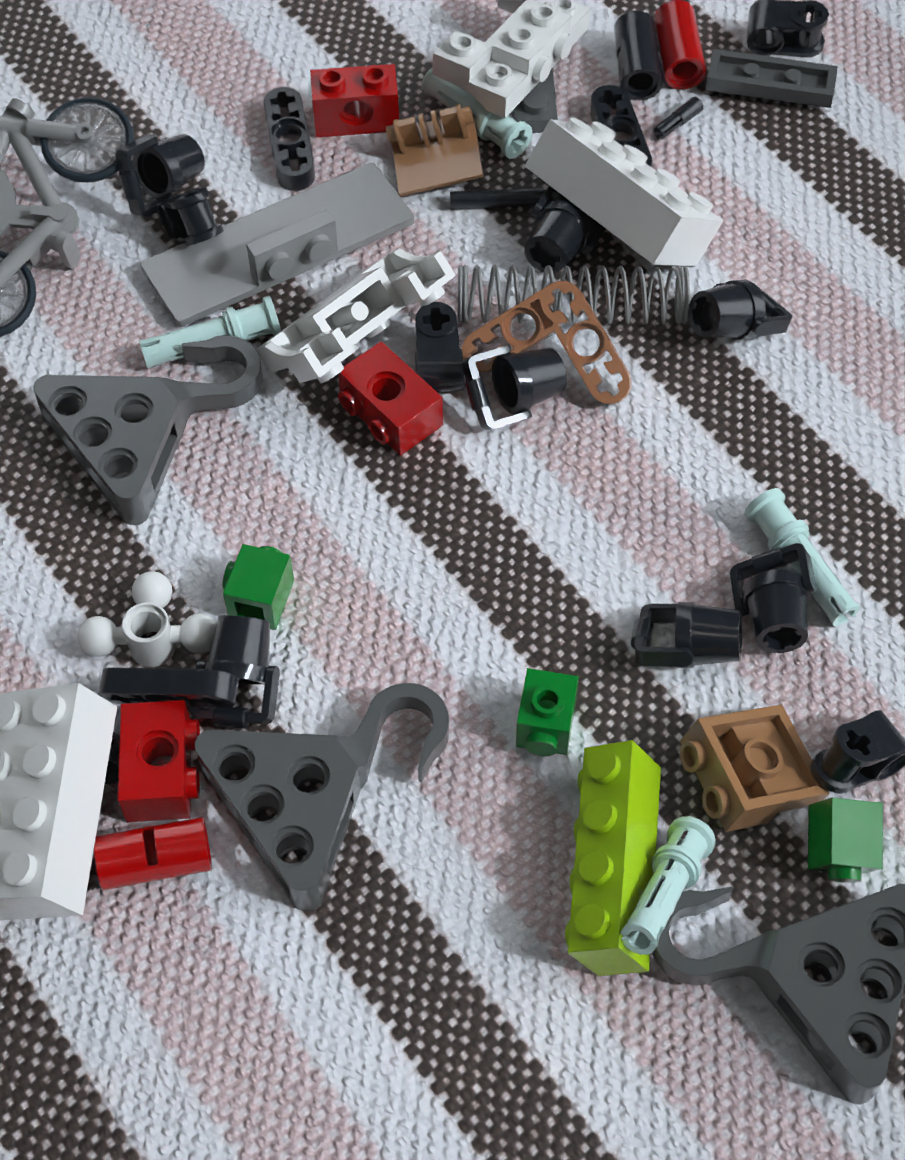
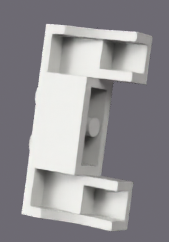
[432,0,591,119]
[256,248,456,383]

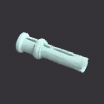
[421,69,532,159]
[139,296,281,369]
[744,488,860,626]
[621,816,716,955]

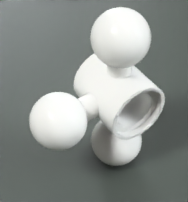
[77,571,217,667]

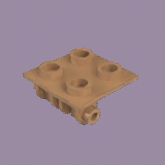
[386,104,484,197]

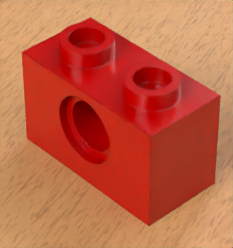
[310,64,399,138]
[338,341,443,456]
[118,700,200,823]

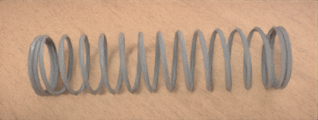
[458,264,690,325]

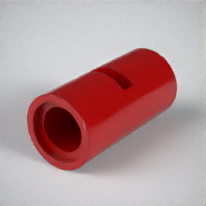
[654,0,706,89]
[94,817,212,891]

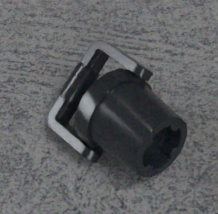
[116,134,205,217]
[524,186,606,274]
[688,279,792,340]
[462,344,567,430]
[730,543,817,653]
[630,602,742,668]
[191,615,280,729]

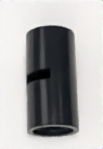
[614,11,662,101]

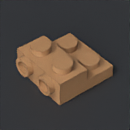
[680,704,830,832]

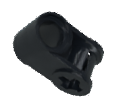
[747,0,829,58]
[157,187,224,245]
[415,302,464,392]
[810,710,905,794]

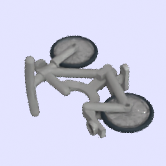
[0,97,134,337]

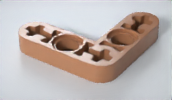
[462,281,632,404]

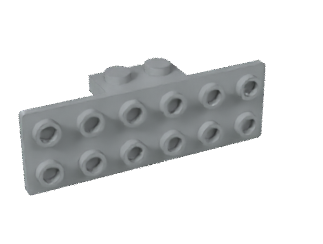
[140,162,414,327]

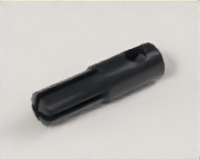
[653,97,703,140]

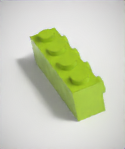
[565,740,661,976]

